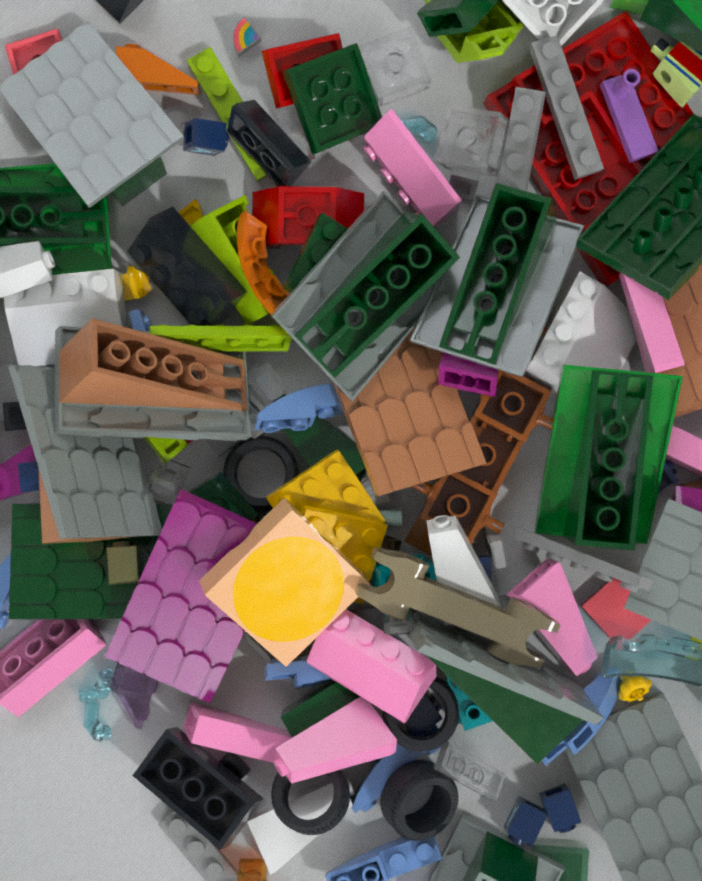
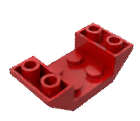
[252,186,364,249]

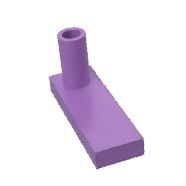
[600,69,658,163]

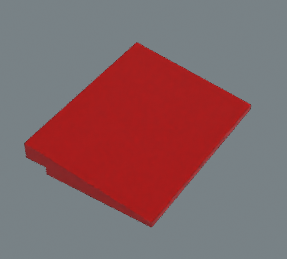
[483,11,694,287]

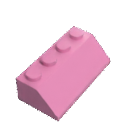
[363,109,462,228]
[307,609,436,723]
[0,619,107,717]

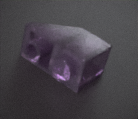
[109,661,158,729]

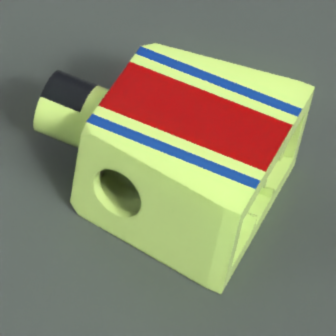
[650,37,702,108]

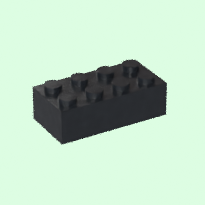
[127,206,247,326]
[132,727,264,850]

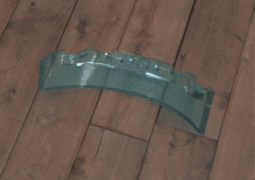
[600,634,702,687]

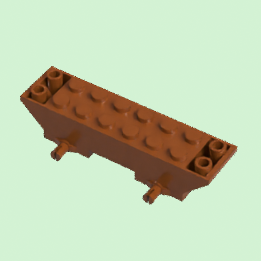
[404,370,553,556]

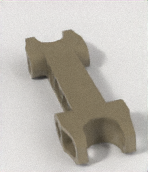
[355,547,561,668]

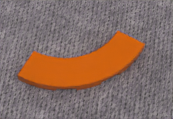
[237,211,289,314]

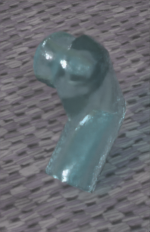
[400,116,437,142]
[78,669,116,702]
[83,701,112,742]

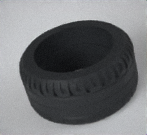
[223,436,299,511]
[382,676,459,752]
[380,760,459,841]
[271,770,350,835]

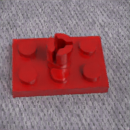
[261,33,343,109]

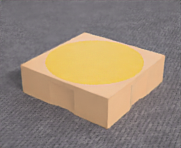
[199,498,371,667]

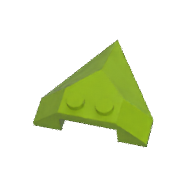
[425,0,525,63]

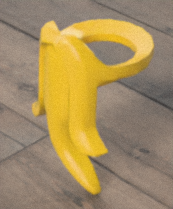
[123,265,152,301]

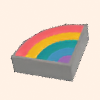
[233,16,261,57]

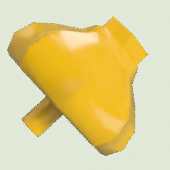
[618,671,652,702]

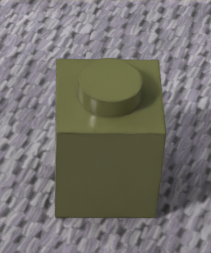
[107,541,139,585]

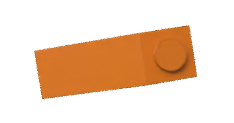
[115,44,201,95]

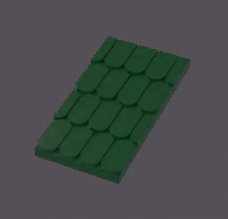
[576,114,702,300]
[9,503,173,620]

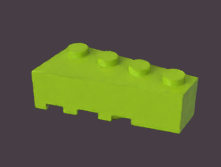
[190,195,274,325]

